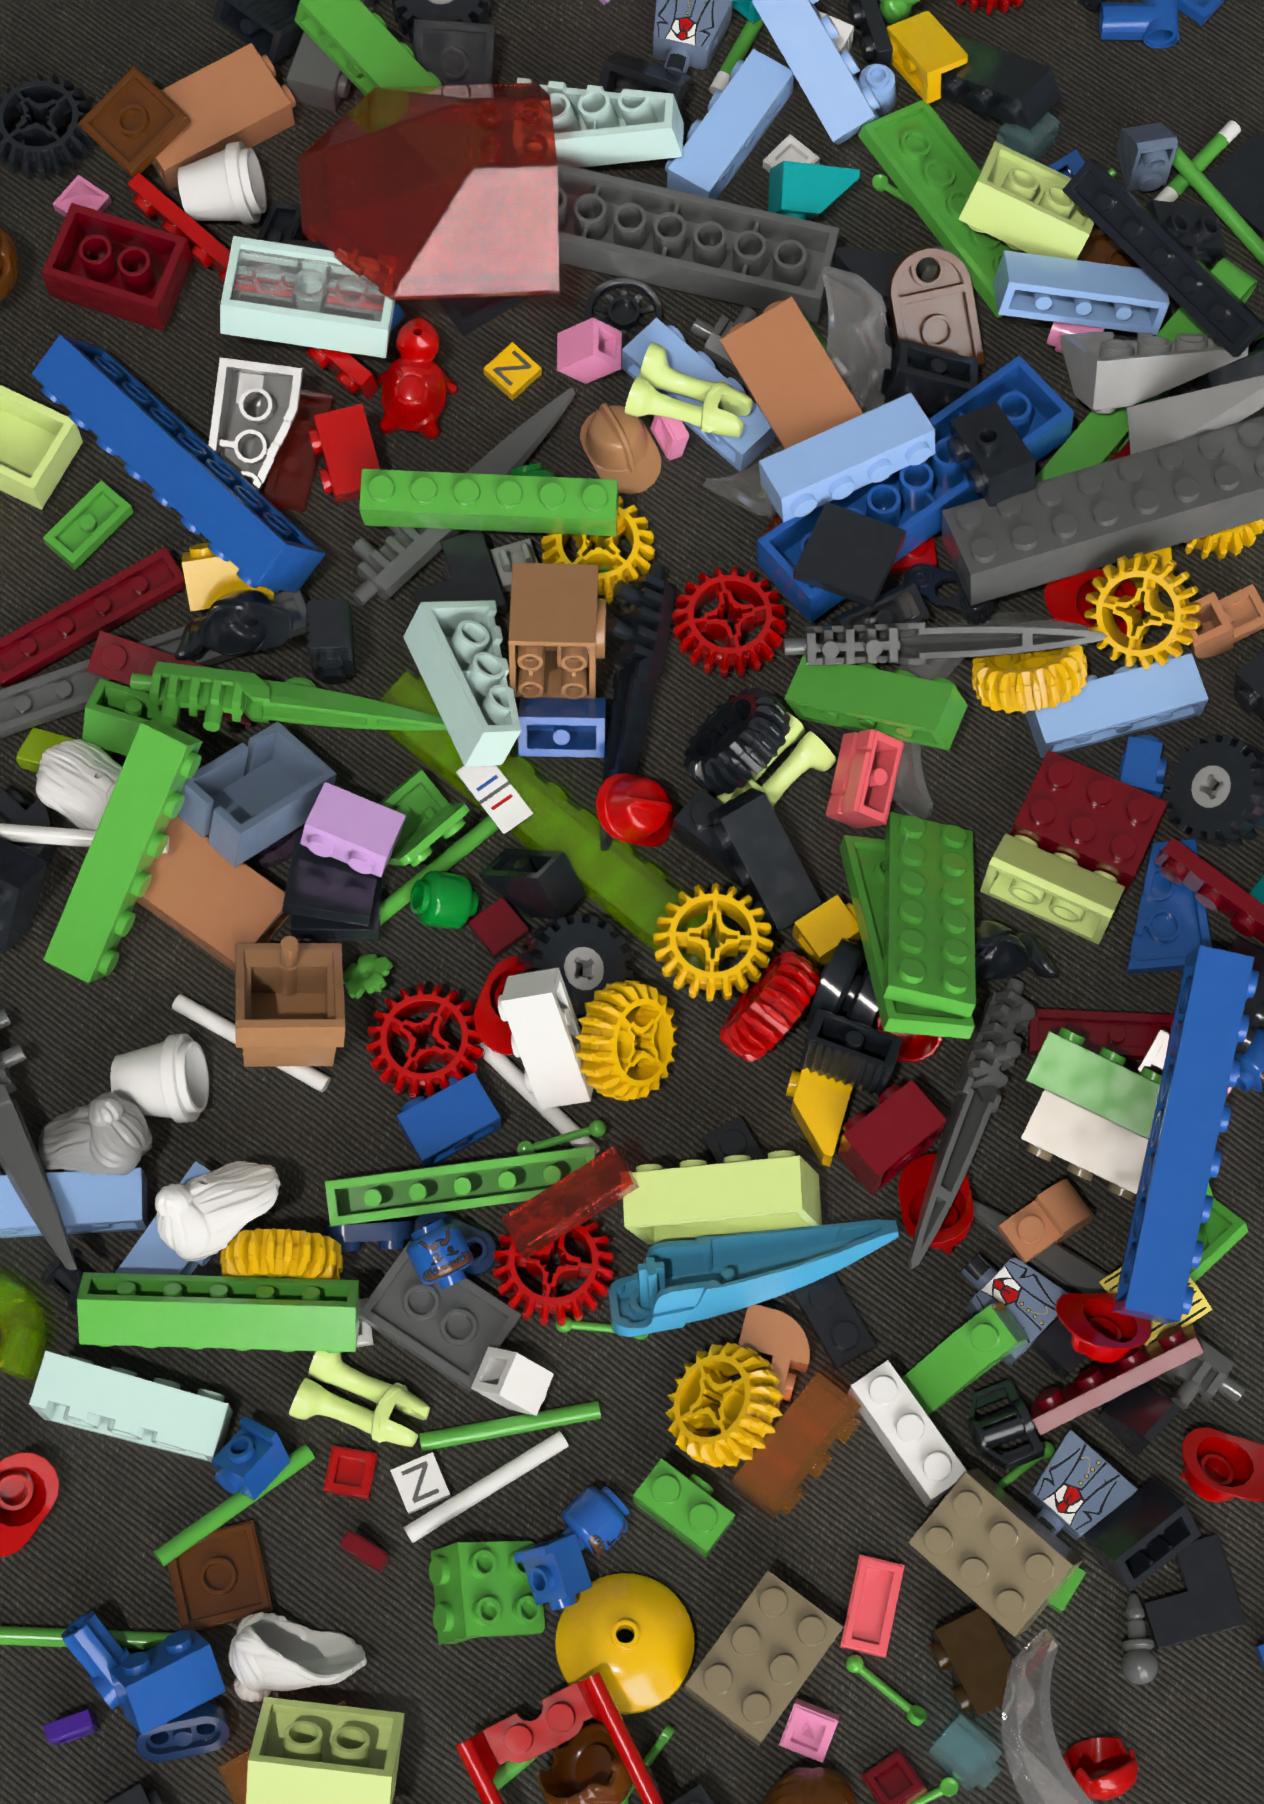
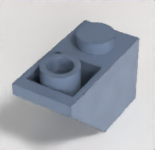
[1116,122,1178,192]

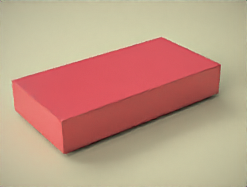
[839,1555,905,1658]

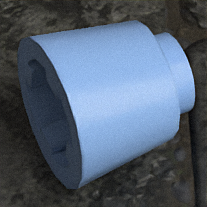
[858,64,897,116]

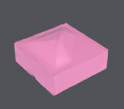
[53,175,112,217]
[650,415,690,461]
[779,1698,840,1763]

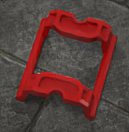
[455,1672,664,1804]

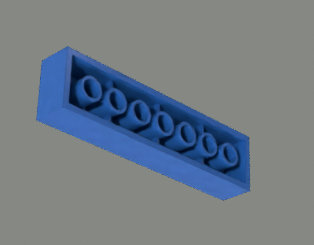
[32,334,326,593]
[757,355,1074,623]
[1112,945,1259,1324]

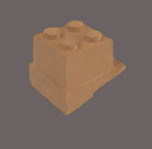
[235,936,345,1067]

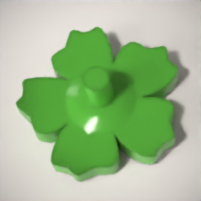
[343,953,393,999]

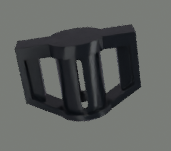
[967,1379,1044,1471]

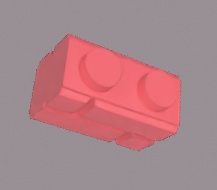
[826,729,904,829]

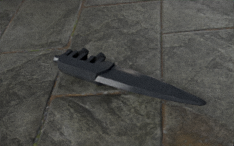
[600,563,676,851]

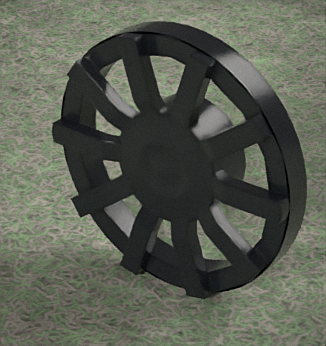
[585,277,662,349]

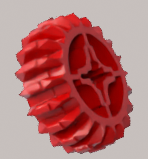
[672,565,786,679]
[720,951,820,1062]
[366,983,485,1100]
[493,1205,614,1326]

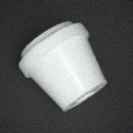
[178,141,267,225]
[110,1033,209,1123]

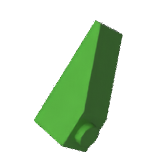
[901,1302,1030,1416]

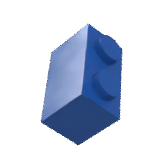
[518,697,606,758]
[397,1073,502,1167]
[108,1628,226,1735]

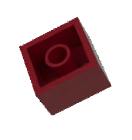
[837,1080,947,1196]

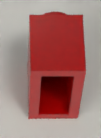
[308,404,380,504]

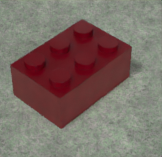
[41,203,193,331]
[1010,750,1168,893]

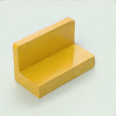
[887,11,968,104]

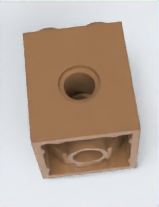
[509,563,606,699]

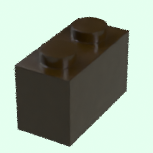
[928,1607,1028,1720]

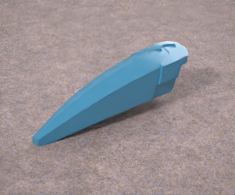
[608,1219,899,1337]

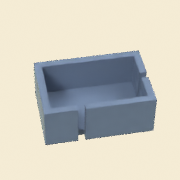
[177,721,337,868]

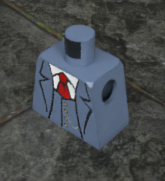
[653,0,733,75]
[961,1254,1069,1367]
[1027,1430,1137,1540]

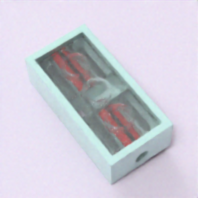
[220,236,399,358]

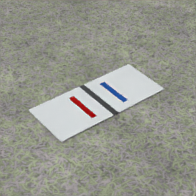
[456,765,533,834]

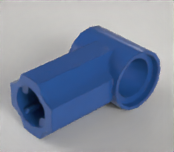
[1098,0,1179,49]
[61,1610,132,1710]

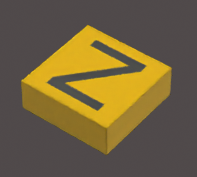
[483,342,542,401]

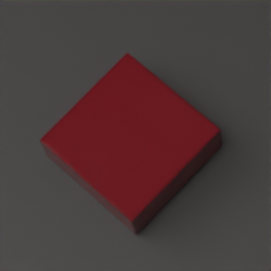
[468,897,529,959]
[340,1531,390,1575]
[861,1750,927,1804]

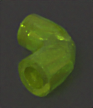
[0,1273,47,1382]

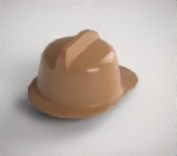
[580,403,662,495]

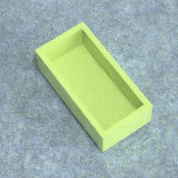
[0,385,83,510]
[622,1150,822,1244]

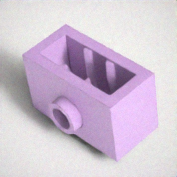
[300,782,406,877]

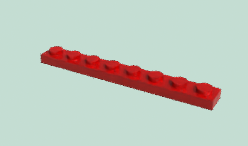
[127,172,379,400]

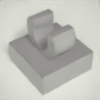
[490,538,538,593]

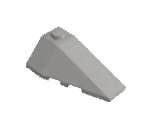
[1060,332,1249,413]
[208,357,303,491]
[1127,375,1264,455]

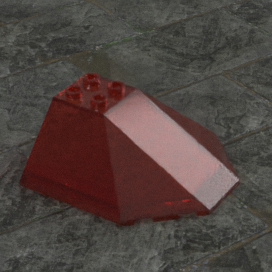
[297,83,559,300]

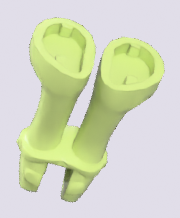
[625,342,753,438]
[715,712,837,809]
[289,1351,430,1447]

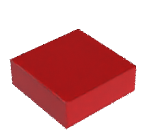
[323,1445,378,1501]

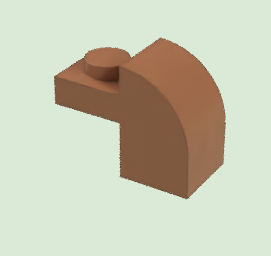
[1186,584,1264,658]
[997,1179,1095,1264]
[738,1304,810,1409]

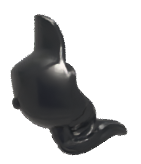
[175,590,293,660]
[974,920,1060,984]

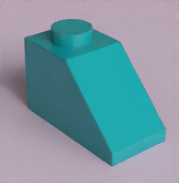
[768,161,860,220]

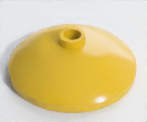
[555,1573,695,1714]

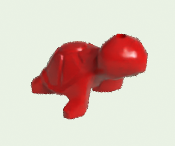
[377,316,457,440]

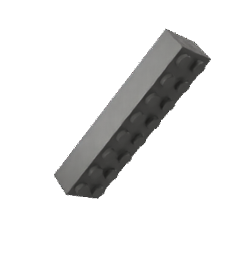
[500,155,840,323]
[942,416,1264,606]

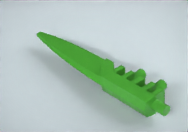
[130,661,447,732]

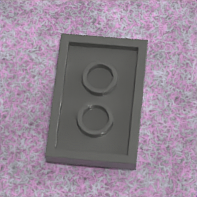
[359,1241,521,1392]

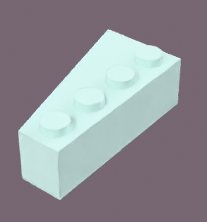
[512,78,684,168]
[403,600,521,767]
[29,1351,233,1462]

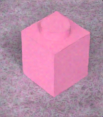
[557,318,622,384]

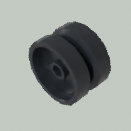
[805,938,878,1028]

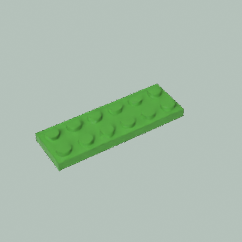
[858,100,1026,318]
[883,812,976,1018]
[839,835,975,1039]

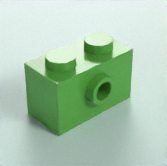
[633,1458,735,1559]

